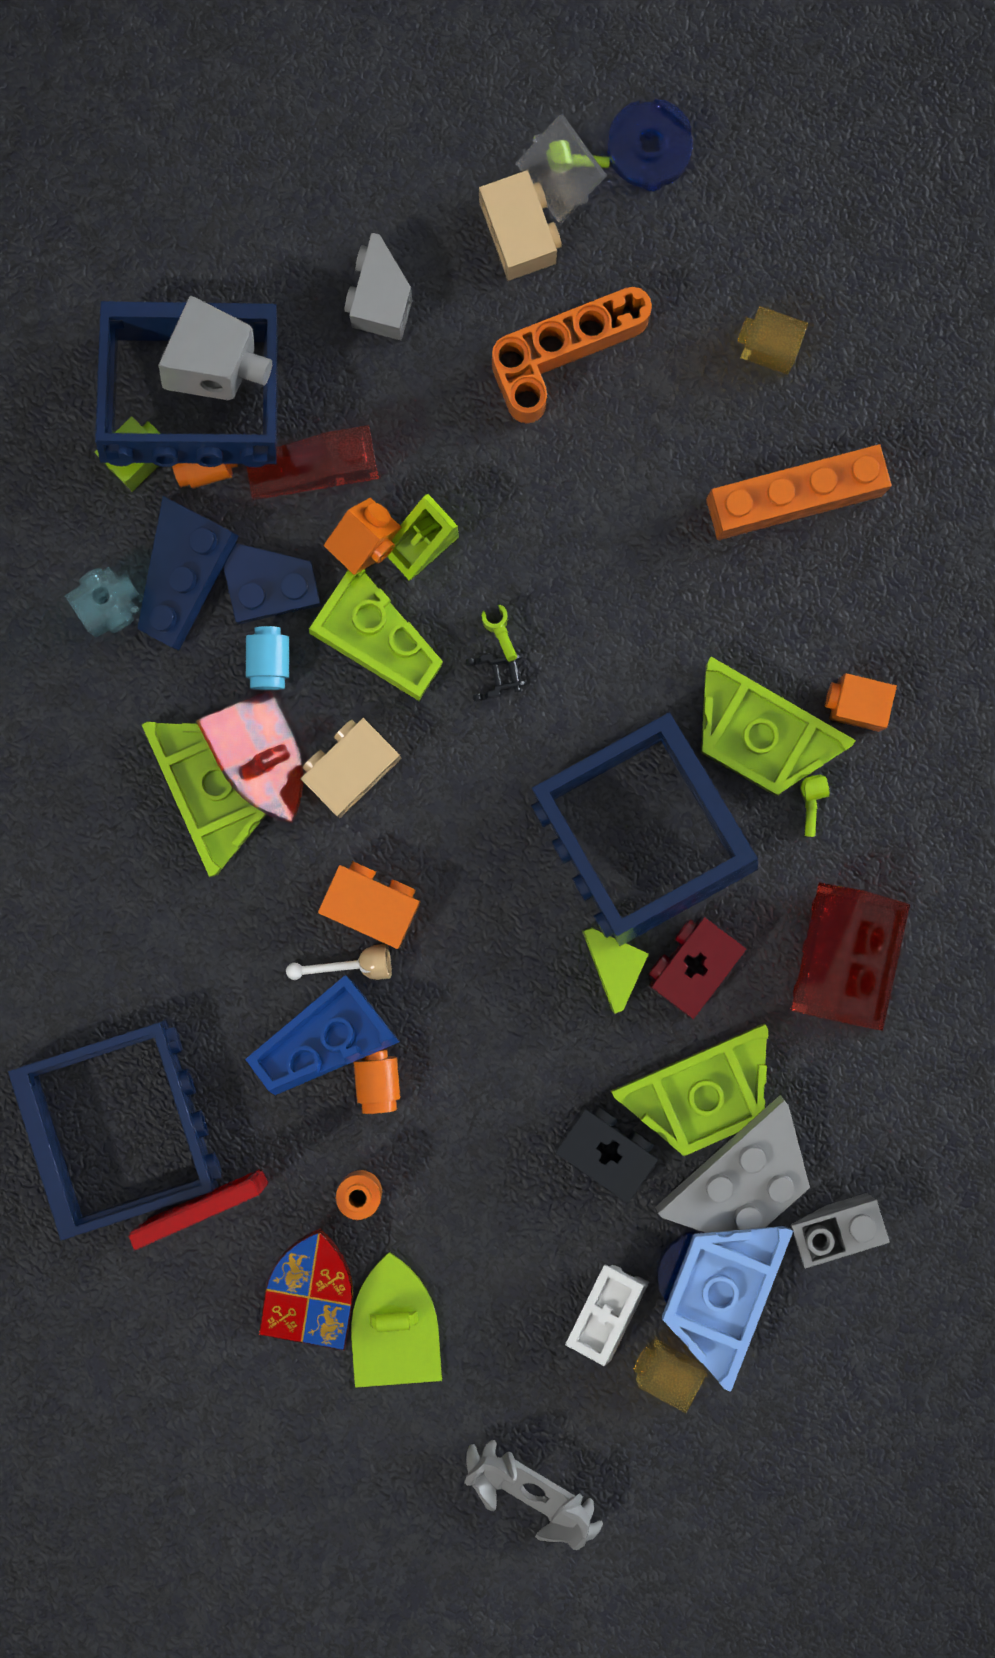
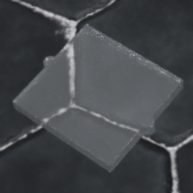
[516,115,607,223]

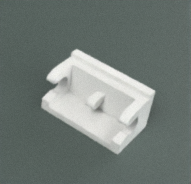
[565,1264,649,1366]

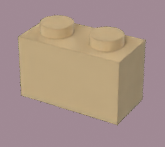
[479,170,562,281]
[300,718,402,818]

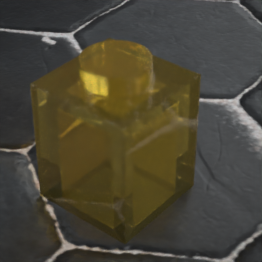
[737,306,808,375]
[634,1339,707,1413]

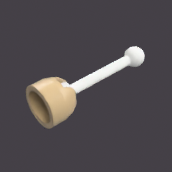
[286,944,392,980]

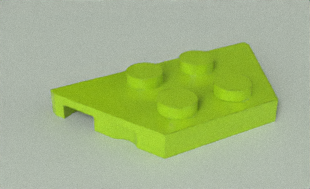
[701,657,856,796]
[141,722,267,877]
[611,1023,769,1156]

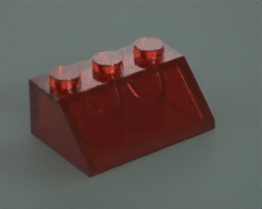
[791,882,910,1031]

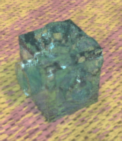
[65,567,140,638]

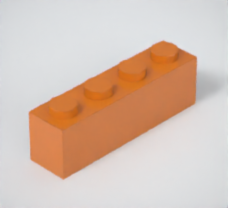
[706,444,892,540]

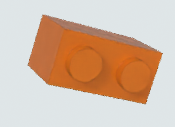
[318,861,421,949]

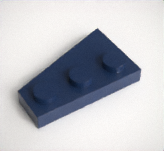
[137,496,239,651]

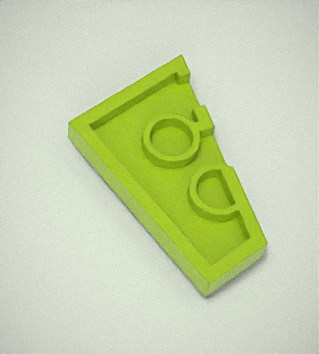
[309,569,443,701]

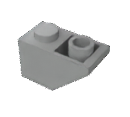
[344,233,412,341]
[791,1193,890,1268]

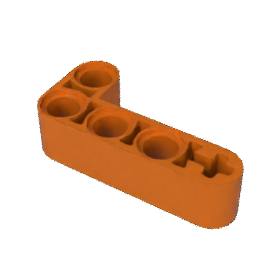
[492,287,652,424]

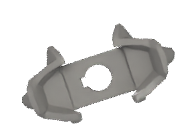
[464,1440,603,1550]

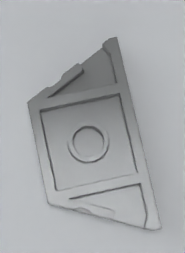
[655,1095,810,1233]

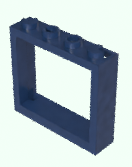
[95,301,278,468]
[531,712,758,946]
[8,1020,222,1240]

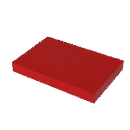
[128,1169,269,1250]

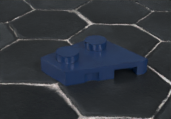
[223,543,322,624]

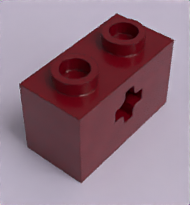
[648,917,746,1019]

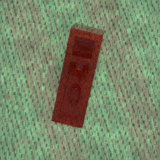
[246,425,379,500]

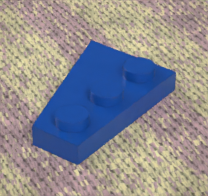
[245,975,400,1095]

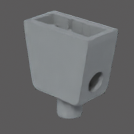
[159,296,272,400]

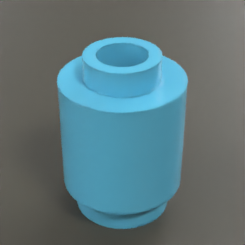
[246,626,289,690]

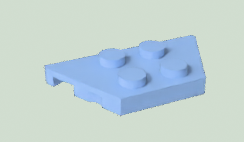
[662,1226,793,1392]

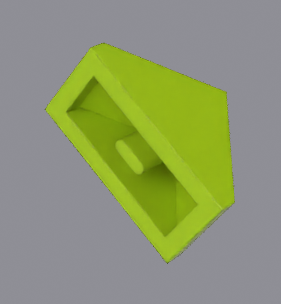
[388,494,459,581]
[582,928,648,1014]

